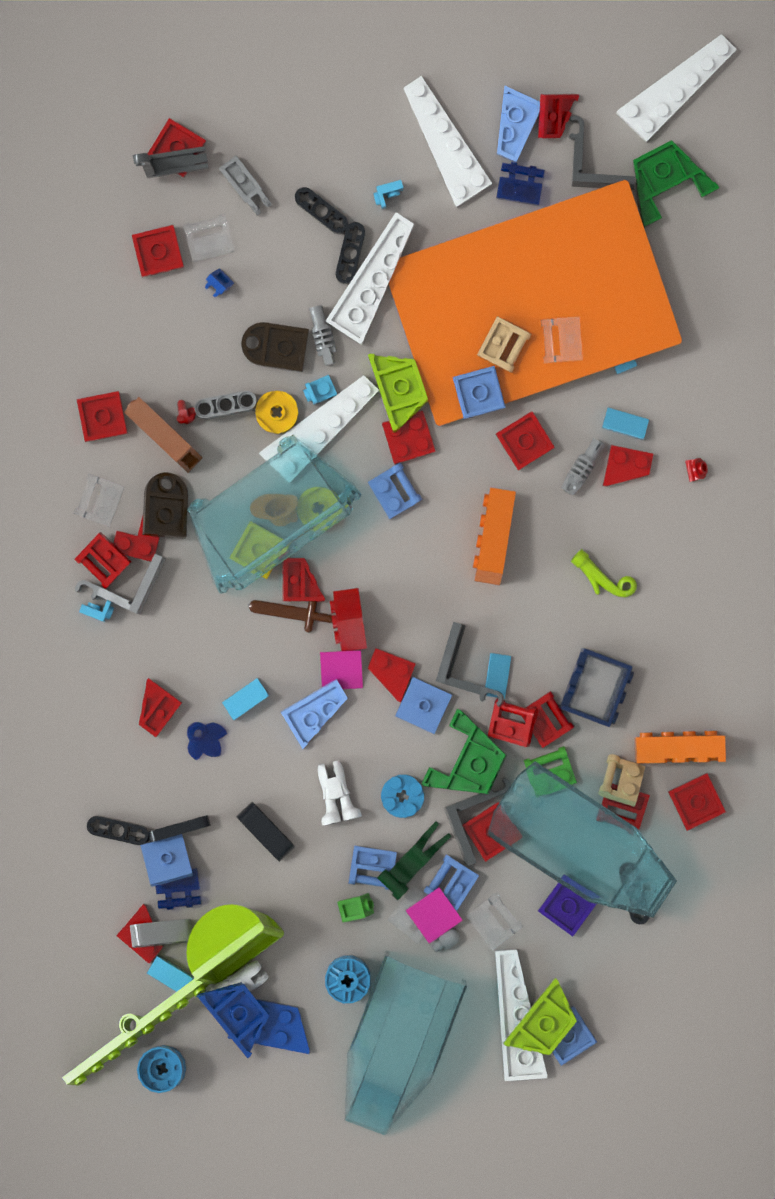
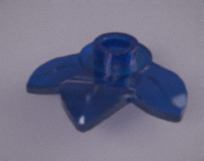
[187,722,227,760]

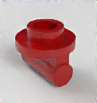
[177,400,196,424]
[685,458,708,482]

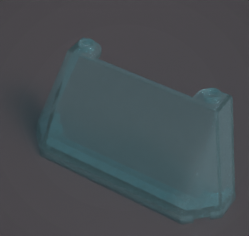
[187,435,362,594]

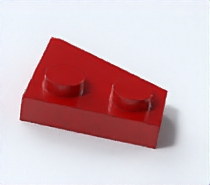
[282,558,325,601]
[368,648,416,702]
[139,678,182,737]
[116,904,164,963]

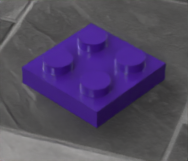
[538,876,598,937]

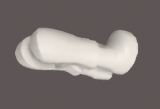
[318,760,362,826]
[205,960,269,992]

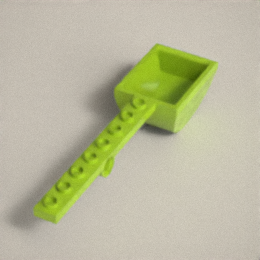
[62,904,284,1086]

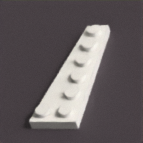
[616,34,737,142]
[403,76,492,208]
[326,213,414,345]
[259,375,379,483]
[495,949,547,1081]

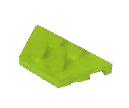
[368,353,428,433]
[503,978,577,1055]

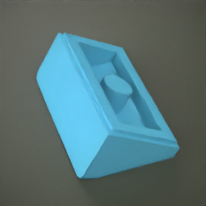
[602,408,649,440]
[485,653,511,699]
[222,678,270,720]
[147,955,194,992]

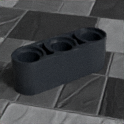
[236,802,295,862]

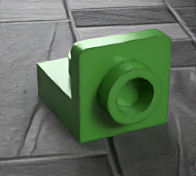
[337,893,374,922]

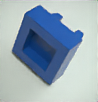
[205,268,234,297]

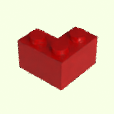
[330,588,367,651]

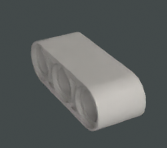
[195,391,257,420]
[130,919,192,948]

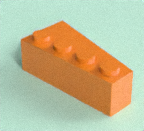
[473,487,516,585]
[635,731,726,763]

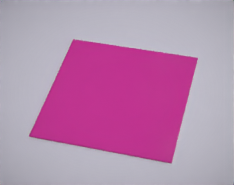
[320,650,363,689]
[405,888,463,944]

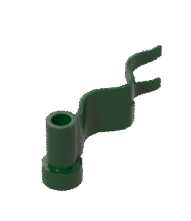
[377,821,451,901]

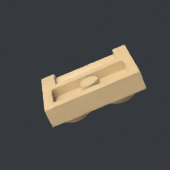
[477,316,532,373]
[598,754,645,807]

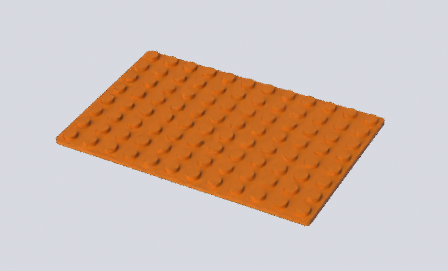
[389,180,682,426]

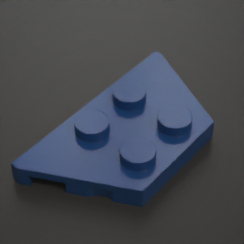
[197,982,269,1058]
[228,999,310,1054]

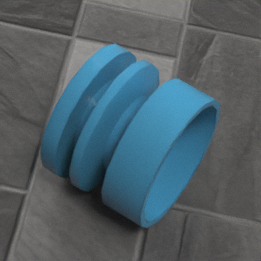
[325,955,370,1004]
[137,1045,187,1093]

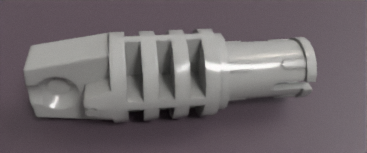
[309,305,337,366]
[561,438,605,495]

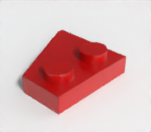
[538,93,579,139]
[603,445,653,487]

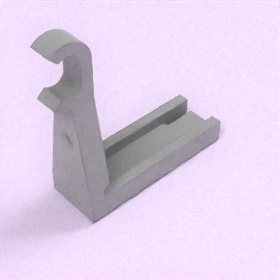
[75,554,166,615]

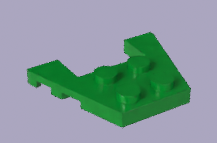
[633,140,719,228]
[421,709,507,794]

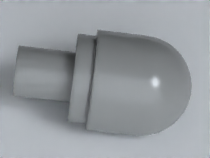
[431,928,460,952]

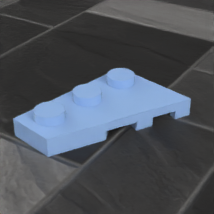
[497,86,540,163]
[281,679,348,749]

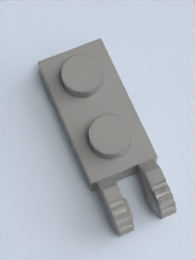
[219,156,272,216]

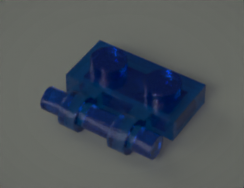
[496,162,545,206]
[156,868,202,910]

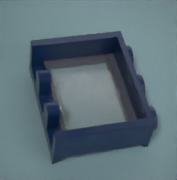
[560,648,634,727]

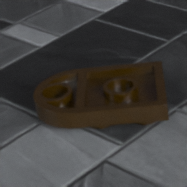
[241,322,309,372]
[142,472,188,539]

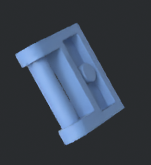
[368,463,423,519]
[348,845,397,890]
[423,854,479,911]

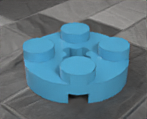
[381,774,424,818]

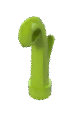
[570,549,637,597]

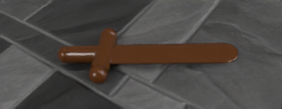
[249,600,333,633]

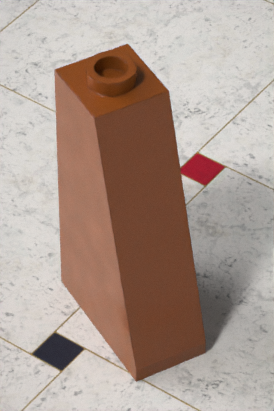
[124,397,203,473]

